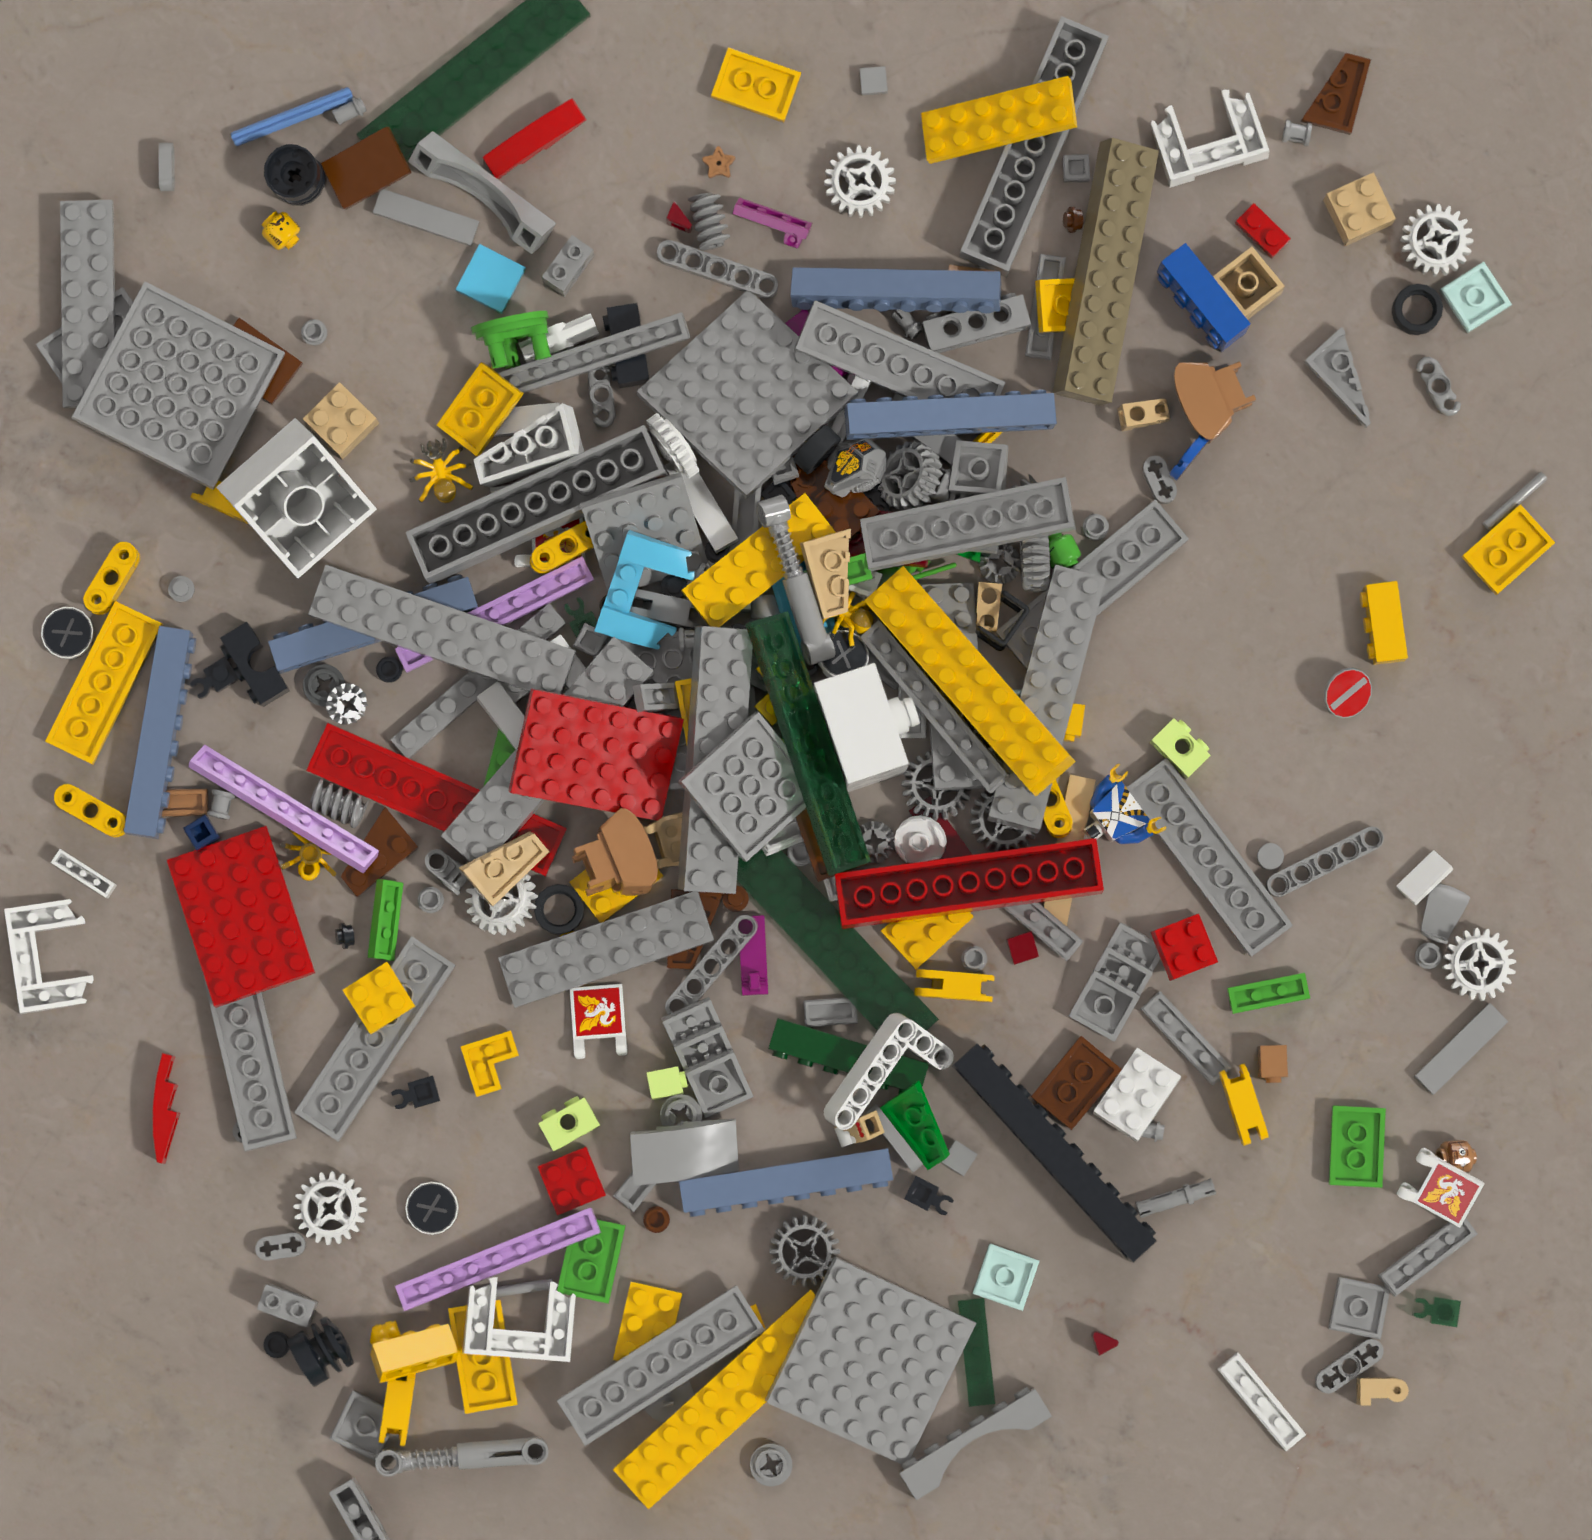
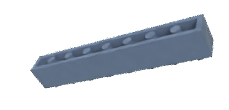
[791,267,1001,314]
[844,390,1057,440]
[268,575,478,674]
[124,626,196,839]
[679,1149,893,1217]

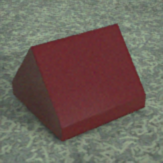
[1091,1331,1119,1356]

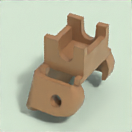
[1174,361,1256,444]
[572,808,658,896]

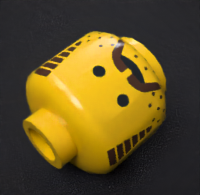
[261,211,300,250]

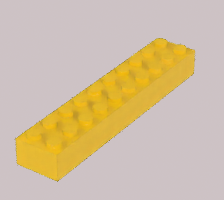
[864,566,1076,796]
[613,1289,816,1510]

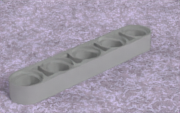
[657,240,778,299]
[1266,826,1384,897]
[665,915,758,1015]

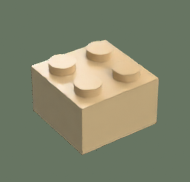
[1323,172,1396,246]
[1213,247,1285,320]
[303,382,379,460]

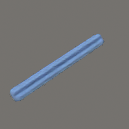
[231,87,353,146]

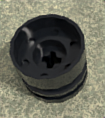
[264,144,325,206]
[287,1316,354,1387]

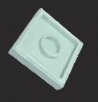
[1439,261,1512,333]
[972,1243,1039,1311]

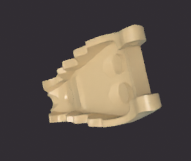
[643,813,682,869]

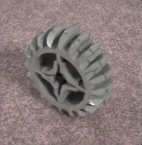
[878,441,943,511]
[1020,535,1050,592]
[901,751,972,821]
[969,791,1036,852]
[769,1215,840,1287]

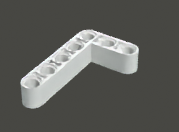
[824,1013,954,1130]

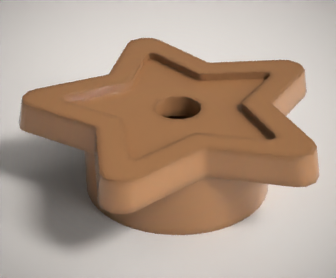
[702,146,736,178]

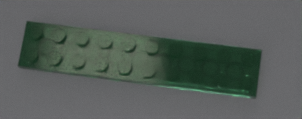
[357,0,591,162]
[745,611,871,876]
[737,848,939,1051]

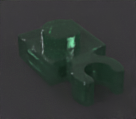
[564,597,597,638]
[1412,1297,1461,1327]

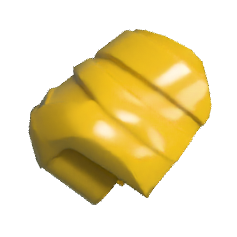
[370,1320,401,1345]

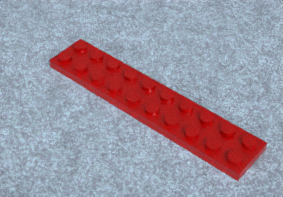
[306,723,567,877]

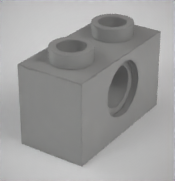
[542,235,594,297]
[257,1284,319,1328]

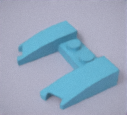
[595,530,695,650]

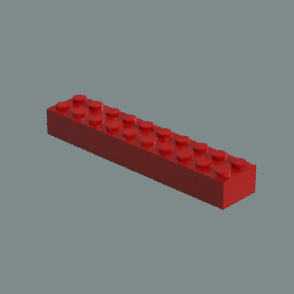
[834,838,1104,929]

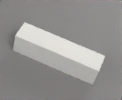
[51,849,117,899]

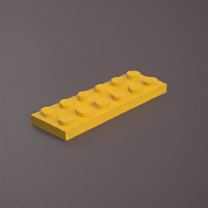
[921,76,1077,164]
[681,493,836,627]
[45,601,163,765]

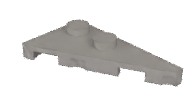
[1304,327,1371,428]

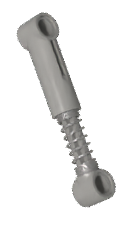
[756,495,835,666]
[375,1436,548,1477]

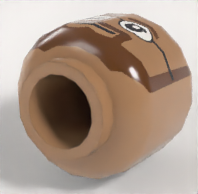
[1435,1140,1477,1173]

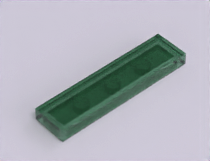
[958,1298,995,1407]

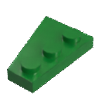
[880,1081,950,1170]

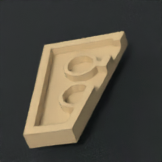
[800,529,851,619]
[459,831,549,906]

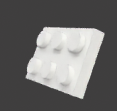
[1093,1048,1181,1142]

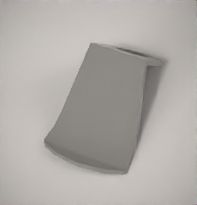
[1420,883,1470,944]

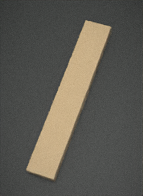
[1044,775,1096,926]

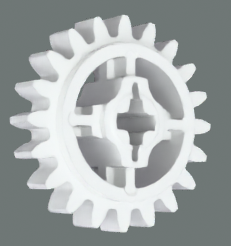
[824,145,896,218]
[1400,204,1473,277]
[646,413,699,479]
[465,874,538,935]
[1442,928,1516,1001]
[293,1172,368,1245]

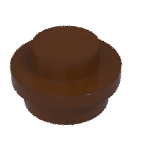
[1063,207,1083,233]
[723,886,749,912]
[643,1206,670,1233]

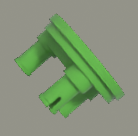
[471,311,552,370]

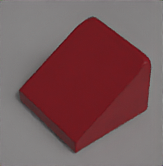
[666,202,692,234]
[1006,931,1039,965]

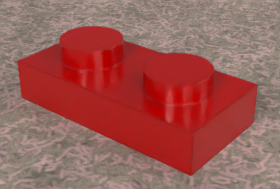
[1235,203,1291,259]

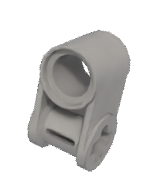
[425,849,468,896]

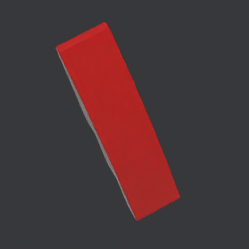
[482,98,586,179]
[153,1053,180,1164]

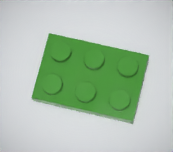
[1328,1106,1386,1188]
[557,1219,626,1304]

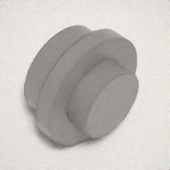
[301,319,327,346]
[1083,514,1109,540]
[168,576,195,602]
[418,887,444,913]
[1415,943,1442,969]
[961,946,987,972]

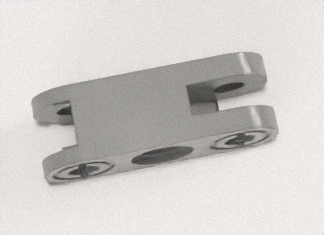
[630,589,700,630]

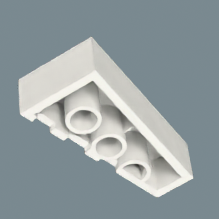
[473,403,584,488]

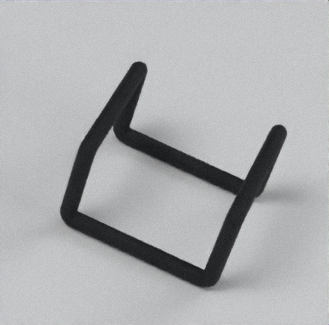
[975,591,1030,651]

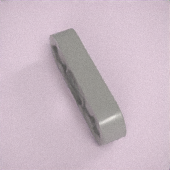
[866,1105,923,1172]
[1315,1339,1384,1393]

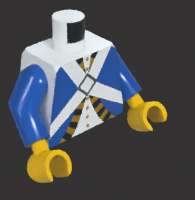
[1084,764,1166,844]

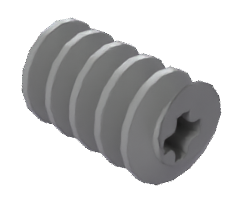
[688,193,730,250]
[310,779,369,828]

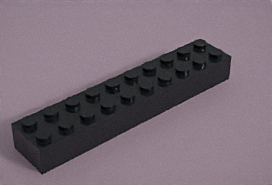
[952,1043,1157,1263]

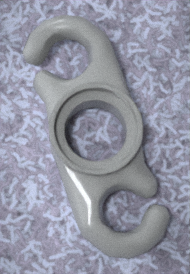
[1416,357,1461,416]
[588,366,616,427]

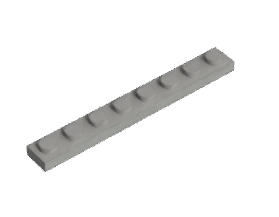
[498,312,691,393]
[390,603,566,759]
[860,620,1011,793]

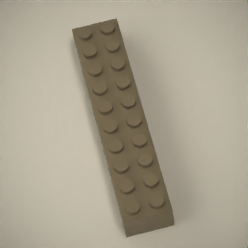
[1052,138,1159,406]

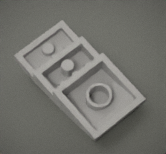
[949,440,1009,554]
[1069,922,1160,1042]
[661,997,754,1118]
[630,1119,739,1185]

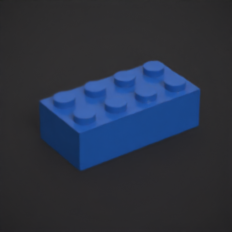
[1157,243,1251,352]

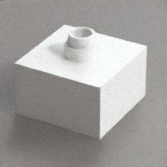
[216,418,377,578]
[813,663,920,793]

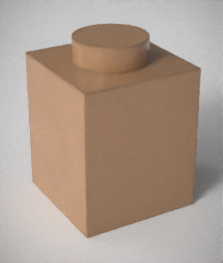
[1257,1045,1288,1083]

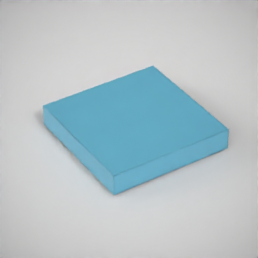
[456,244,526,314]

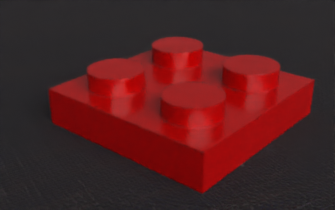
[1150,913,1218,981]
[538,1147,606,1216]

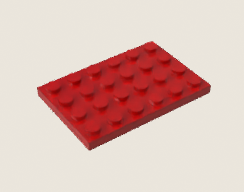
[508,688,684,821]
[167,826,315,1008]

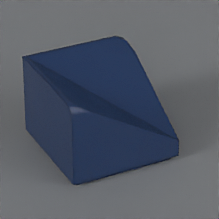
[183,814,221,851]

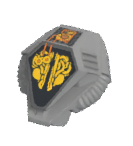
[824,439,887,497]

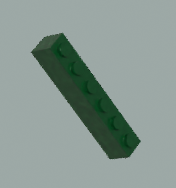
[768,1018,929,1094]

